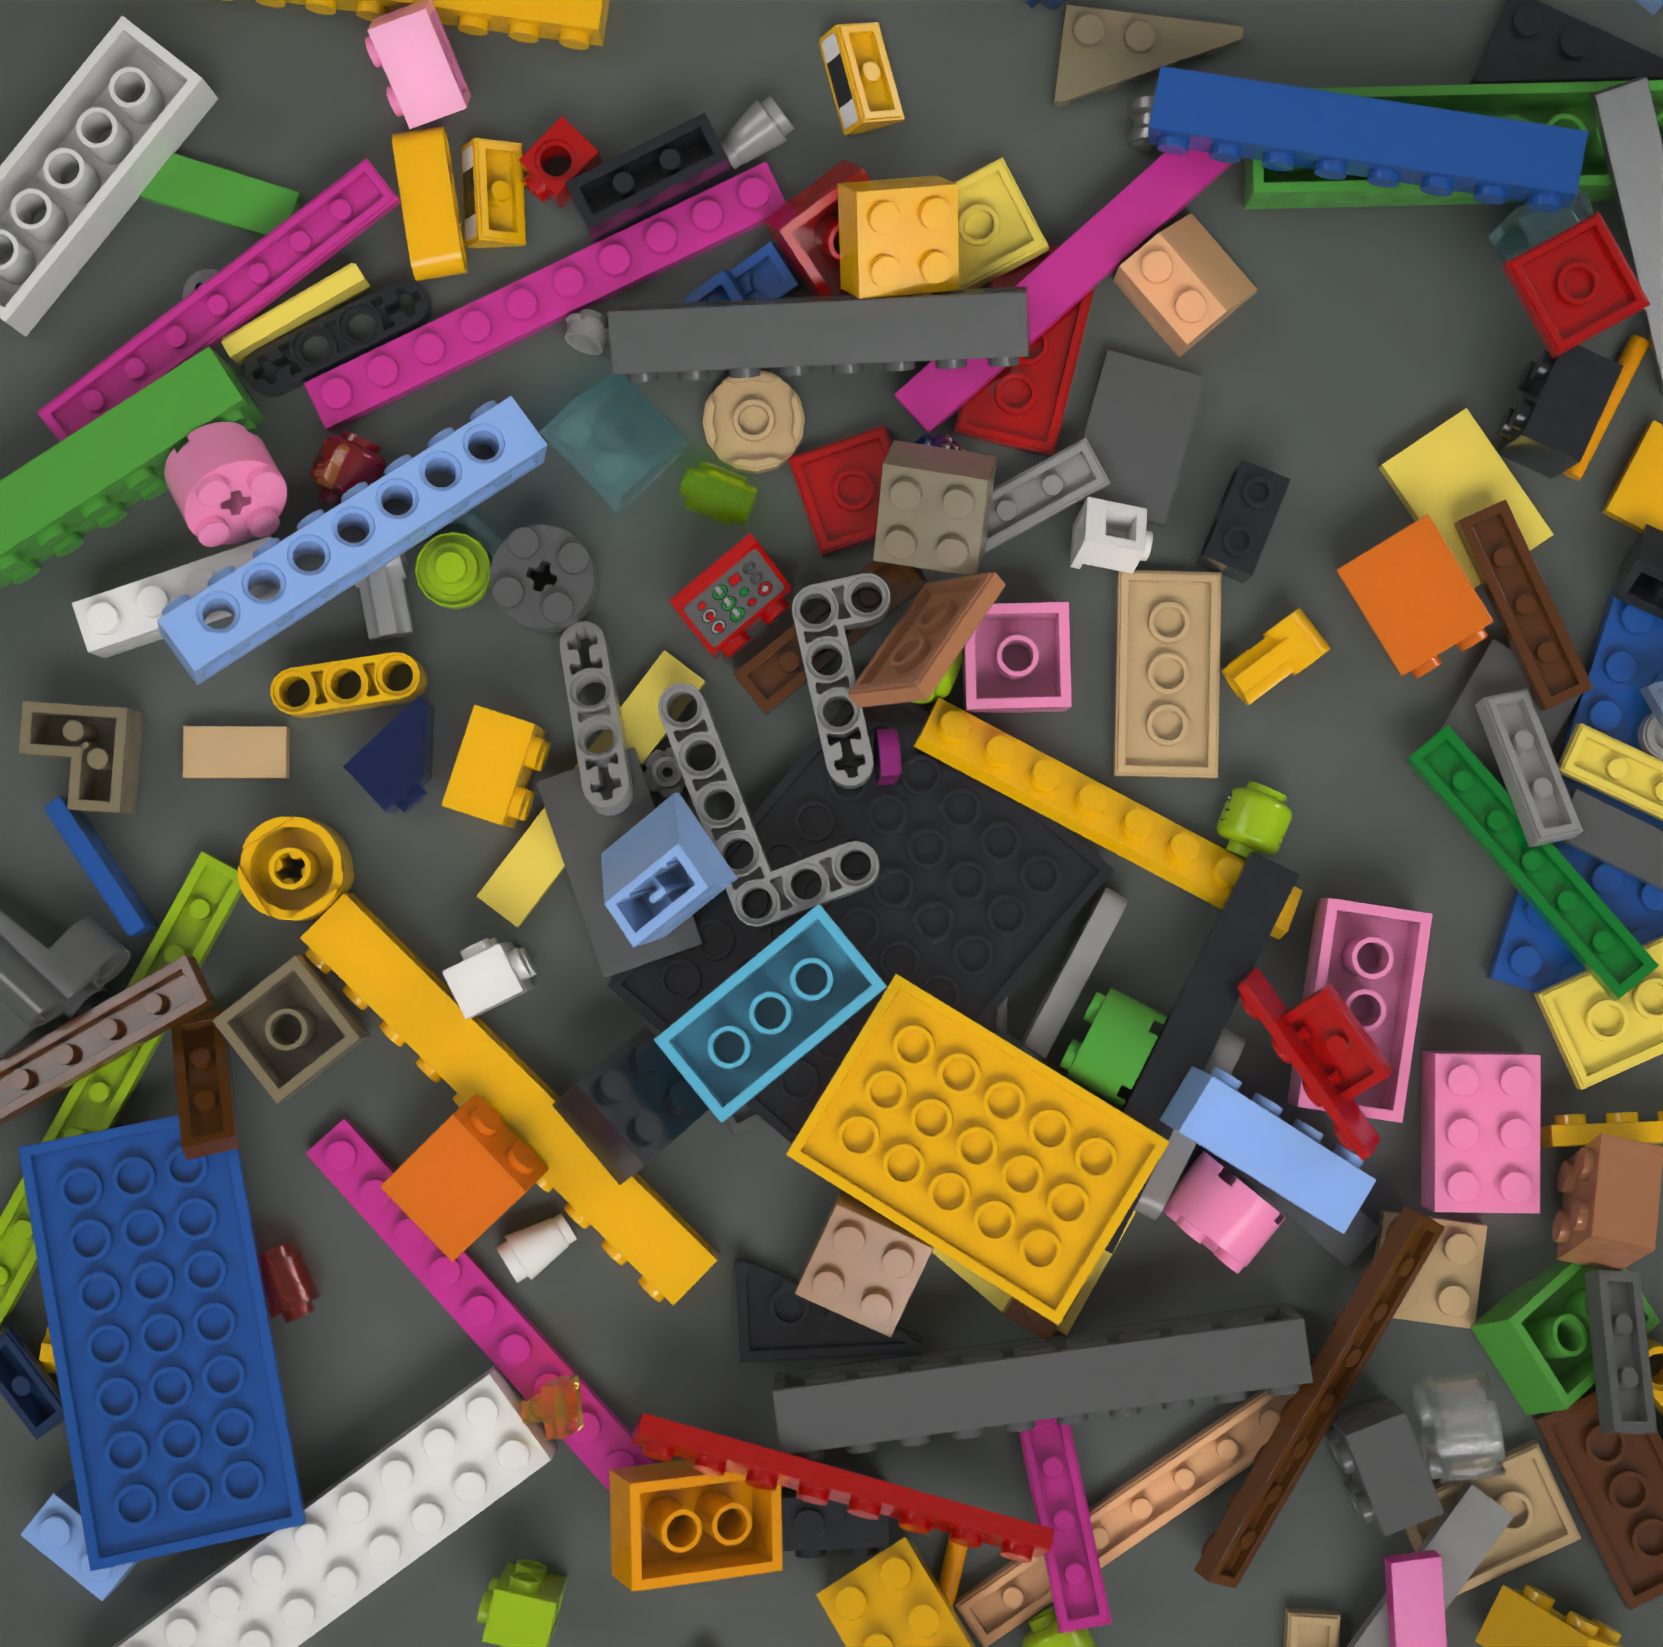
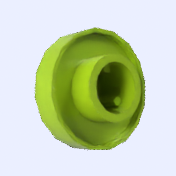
[415,532,491,610]

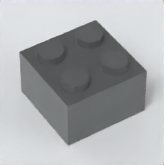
[1324,1393,1444,1537]

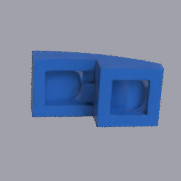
[683,241,803,302]

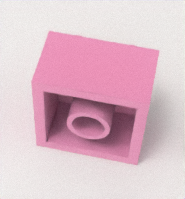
[962,602,1072,714]

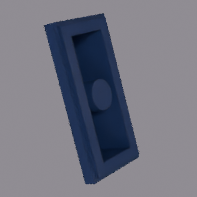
[0,1327,64,1440]

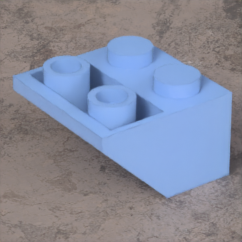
[601,792,737,947]

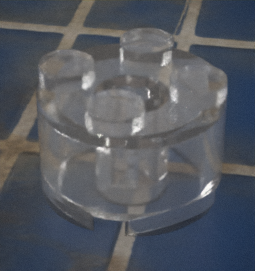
[1411,1369,1506,1484]

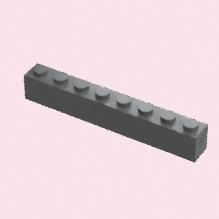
[607,286,1030,382]

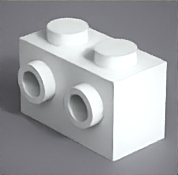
[442,938,537,1019]

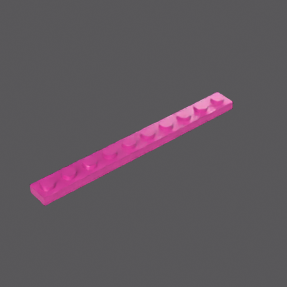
[304,162,786,433]
[305,1117,659,1492]

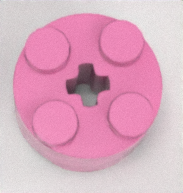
[164,422,287,547]
[1162,1150,1286,1274]

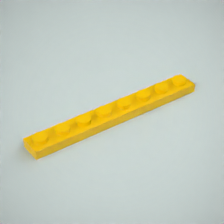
[913,698,1303,940]

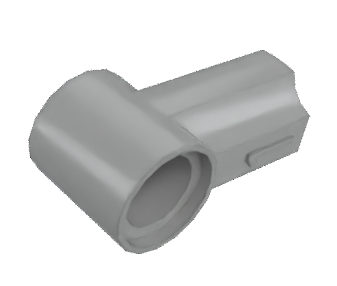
[349,540,415,641]

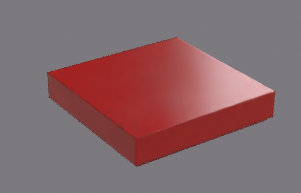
[1501,212,1651,359]
[788,425,892,557]

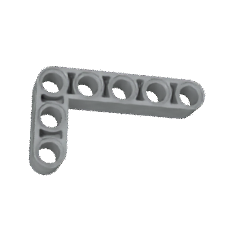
[658,683,880,928]

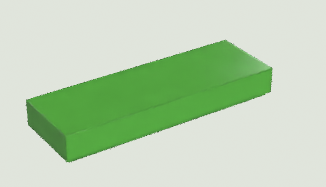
[139,153,303,237]

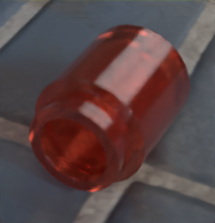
[259,1241,321,1324]

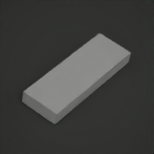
[1475,688,1583,848]

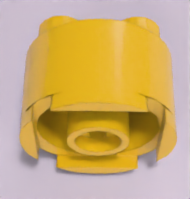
[237,816,354,921]

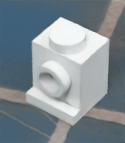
[1070,497,1153,574]

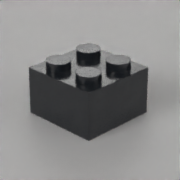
[1496,345,1623,479]
[552,1026,709,1185]

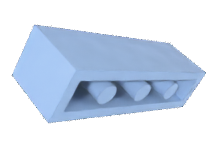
[1159,1066,1376,1234]

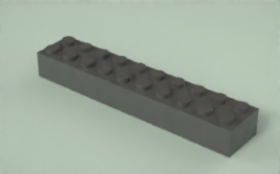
[772,1303,1313,1460]

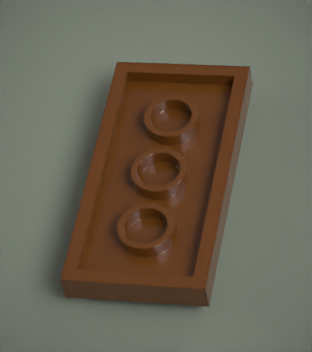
[1531,1385,1663,1610]

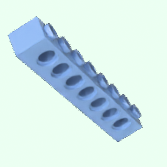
[157,396,548,685]

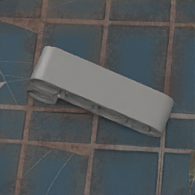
[792,573,890,789]

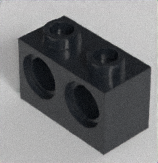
[1195,460,1291,583]

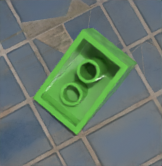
[1470,1260,1661,1415]

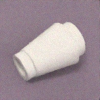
[496,1213,577,1283]

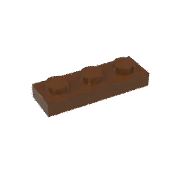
[171,1009,240,1160]

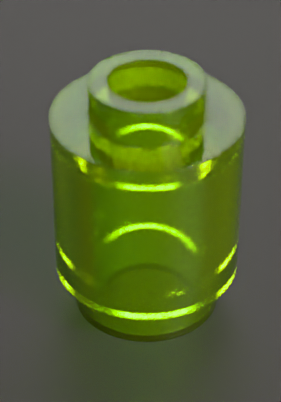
[678,460,759,526]

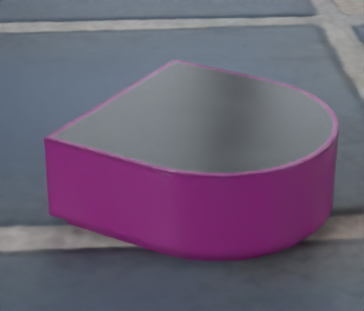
[874,728,902,785]

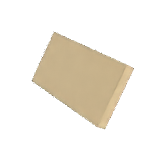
[1113,570,1222,779]

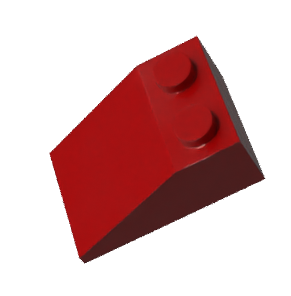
[762,159,871,296]

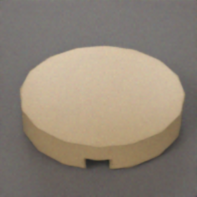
[703,371,805,474]

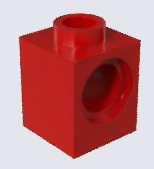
[519,116,603,209]

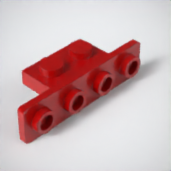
[1237,968,1393,1161]

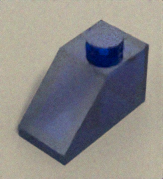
[343,696,435,814]

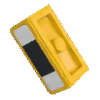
[819,22,905,135]
[460,138,526,248]

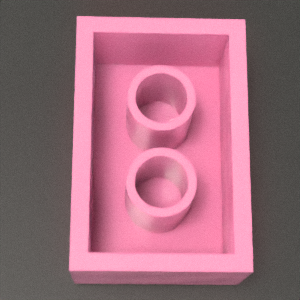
[1421,1050,1541,1214]

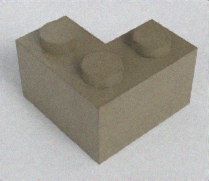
[19,701,144,815]

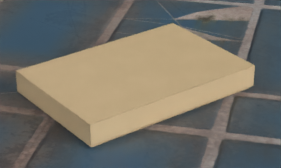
[1404,1440,1582,1596]

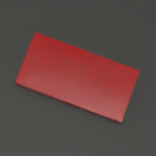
[953,244,1095,457]

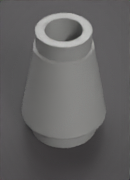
[720,95,795,169]

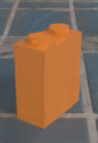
[1336,514,1494,679]
[380,1093,549,1262]

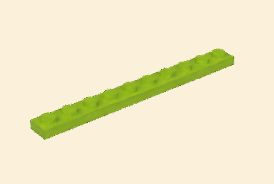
[0,851,243,1332]

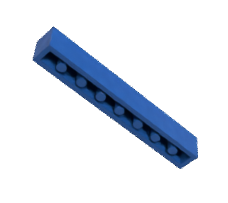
[1149,66,1589,213]

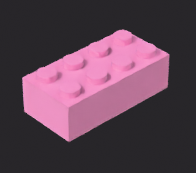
[1287,898,1433,1123]

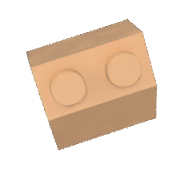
[1113,213,1258,358]

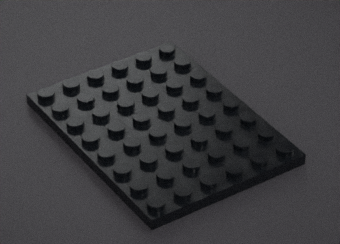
[607,702,1114,1144]

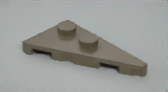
[1053,4,1244,108]

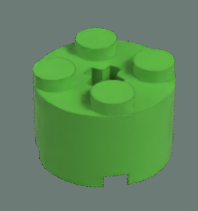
[1059,987,1167,1109]

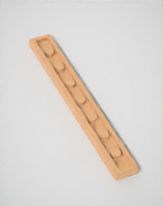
[955,1384,1301,1647]

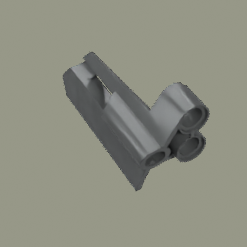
[0,910,131,1059]

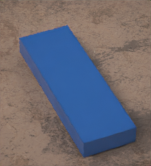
[44,796,159,936]

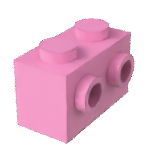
[365,0,472,129]

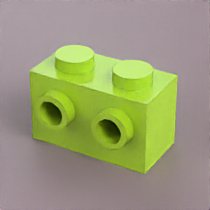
[477,1559,568,1647]

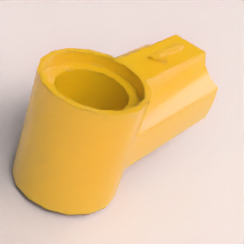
[1221,607,1331,706]

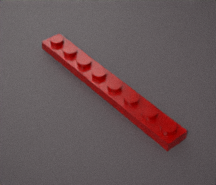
[631,1413,1055,1563]

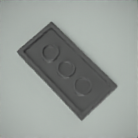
[536,747,704,979]

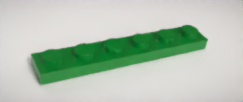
[1405,725,1659,1001]

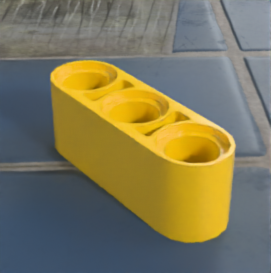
[392,126,468,281]
[270,652,428,718]

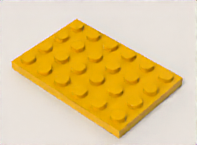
[786,974,1170,1325]

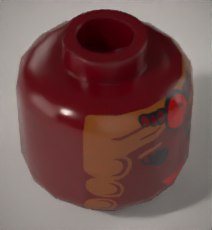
[310,429,386,506]

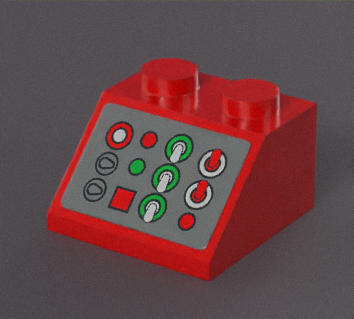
[669,533,793,660]

